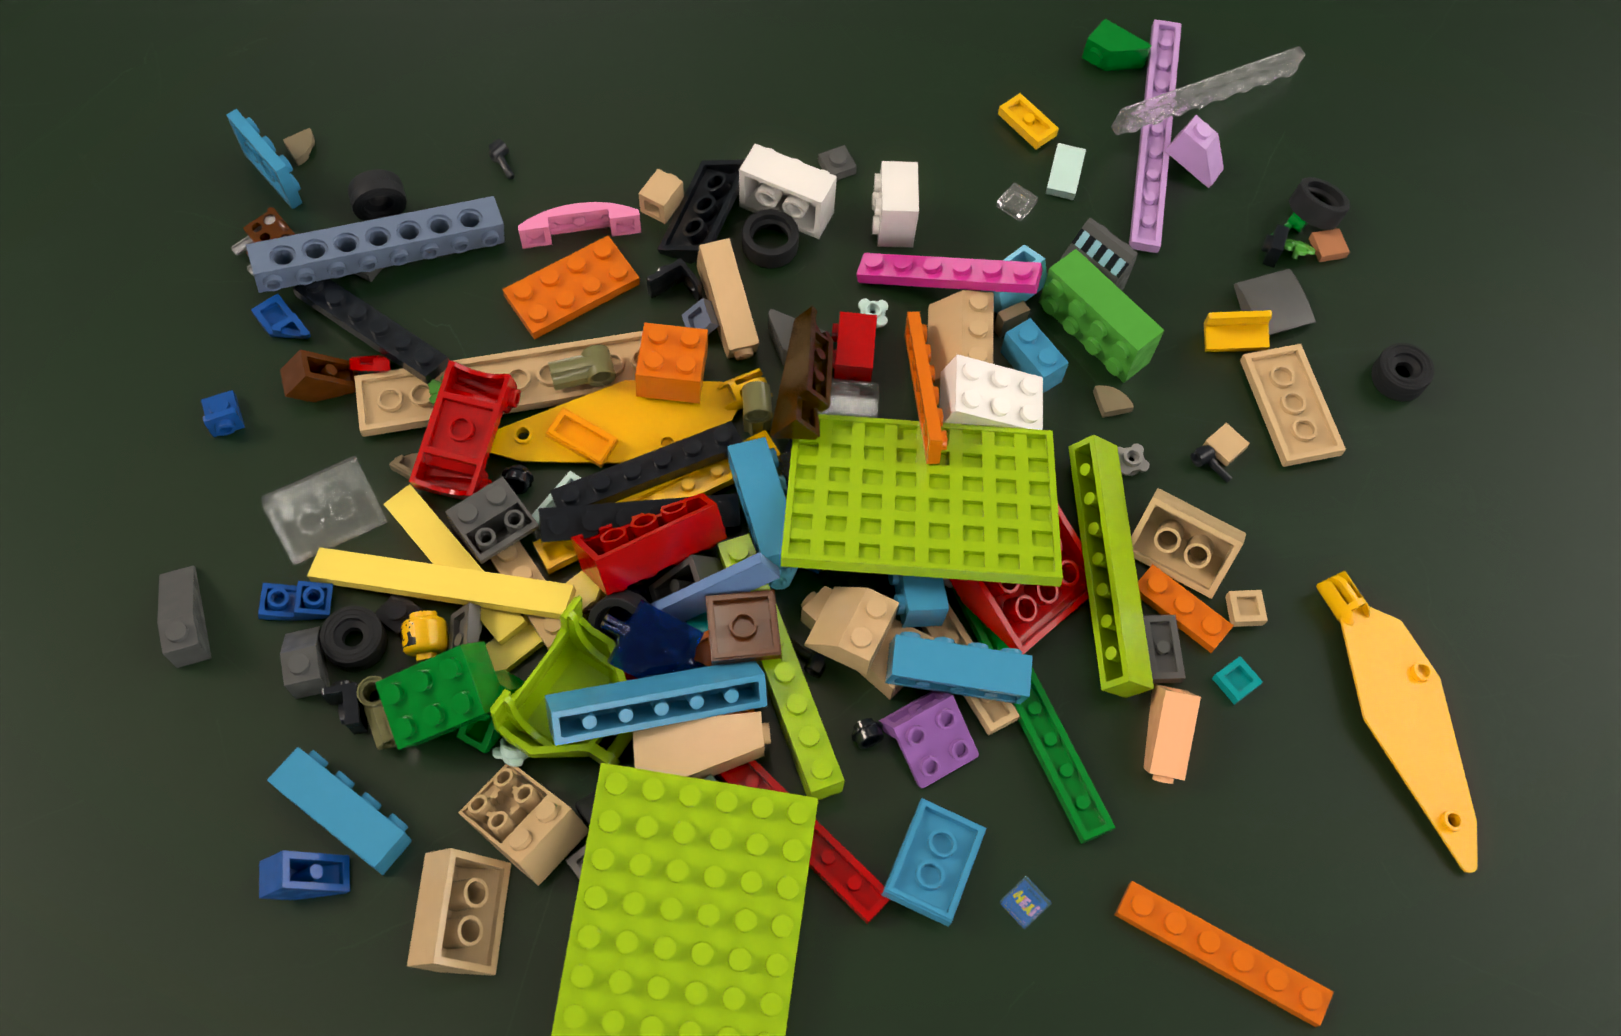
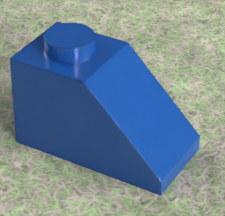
[259,850,350,900]

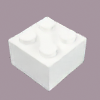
[872,161,919,247]

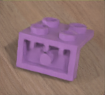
[879,691,979,788]

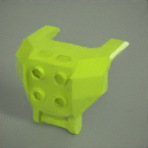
[490,596,633,765]

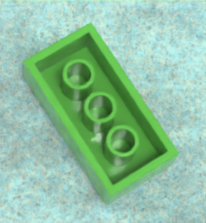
[1039,249,1165,383]

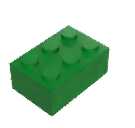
[375,641,502,750]

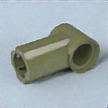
[548,344,616,391]
[742,381,773,436]
[357,676,397,750]

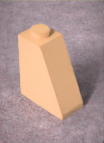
[1144,684,1201,784]

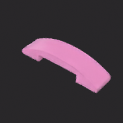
[518,202,641,249]

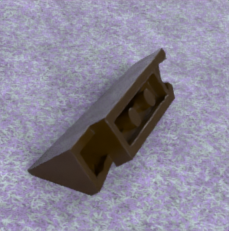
[770,306,833,440]

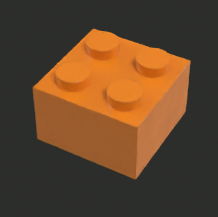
[635,322,708,404]

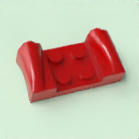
[409,360,521,500]

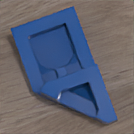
[251,293,311,339]

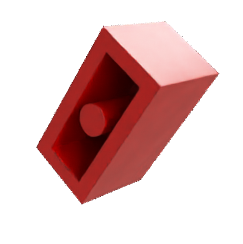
[832,311,877,384]

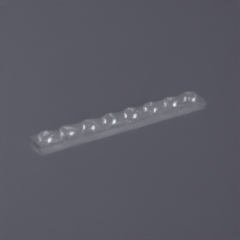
[1111,46,1306,136]

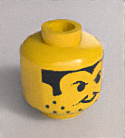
[401,611,449,663]

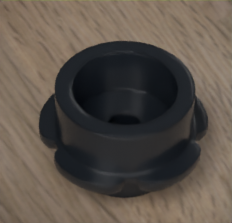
[502,464,534,494]
[851,718,884,749]

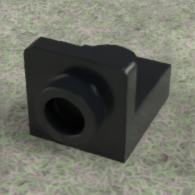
[321,680,368,735]

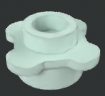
[858,299,888,328]
[492,737,529,767]

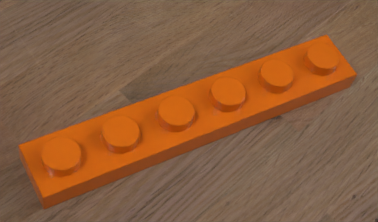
[905,312,948,464]
[1114,881,1334,1027]

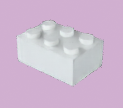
[739,144,837,239]
[939,354,1043,430]

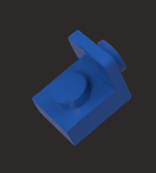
[201,390,245,437]

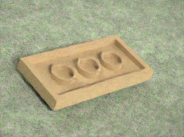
[1240,344,1346,467]

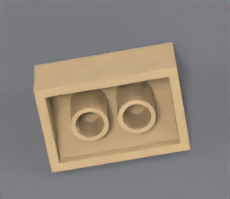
[927,290,994,387]
[1131,488,1246,599]
[407,848,511,976]

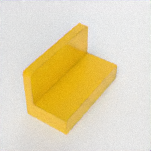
[1204,310,1272,352]

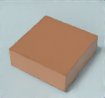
[1309,228,1350,262]

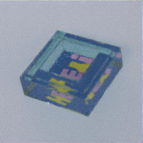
[999,876,1052,930]

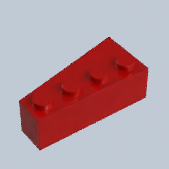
[570,493,727,596]

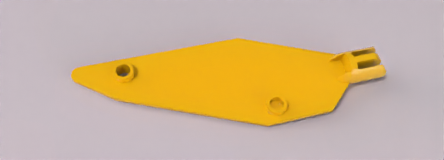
[490,368,773,464]
[1316,571,1478,873]

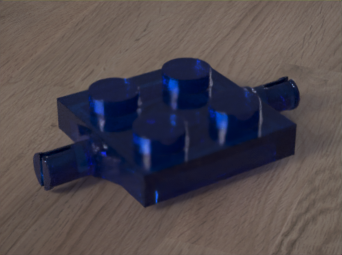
[601,599,707,679]

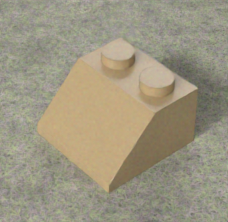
[804,586,899,675]

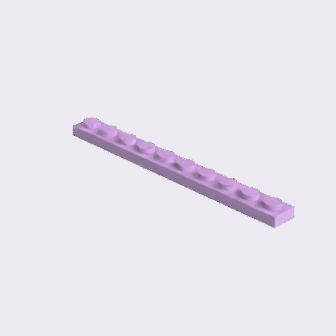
[1129,19,1182,253]

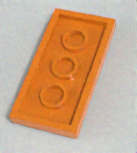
[502,235,640,340]

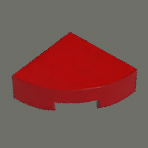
[349,355,390,371]

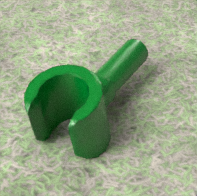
[1270,213,1307,235]

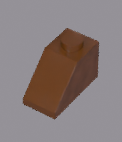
[280,349,359,402]

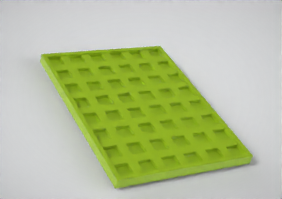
[780,414,1063,587]
[551,763,818,1036]

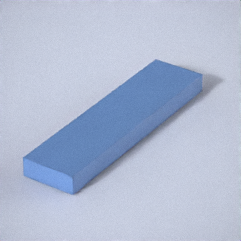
[651,552,780,629]

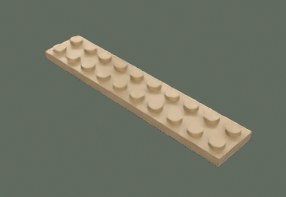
[354,331,643,437]

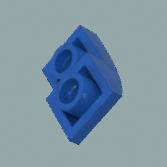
[258,581,333,620]

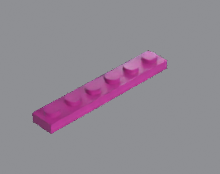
[856,253,1043,294]

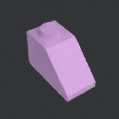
[1165,115,1224,188]

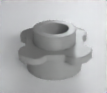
[1118,443,1150,476]

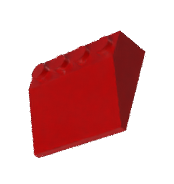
[949,505,1089,654]

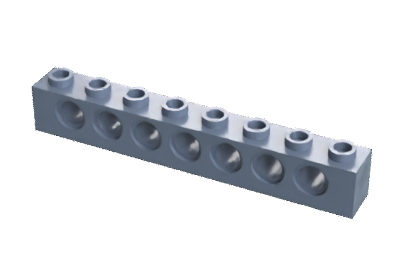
[245,196,505,293]

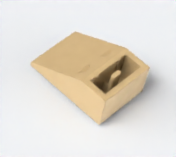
[458,764,589,886]

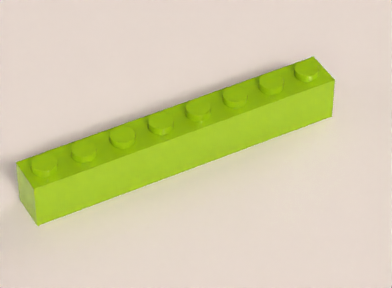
[1068,435,1154,698]
[717,534,845,800]

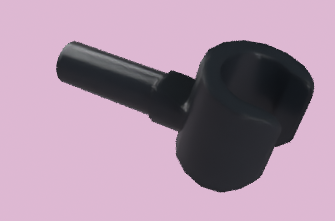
[489,139,514,180]
[1190,445,1232,483]
[790,638,826,678]

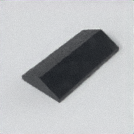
[657,159,745,264]

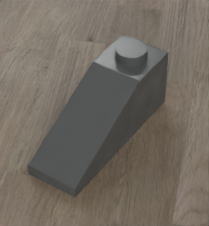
[157,565,212,668]

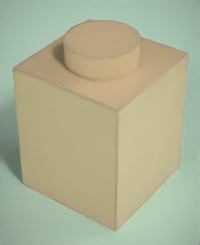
[638,169,684,224]

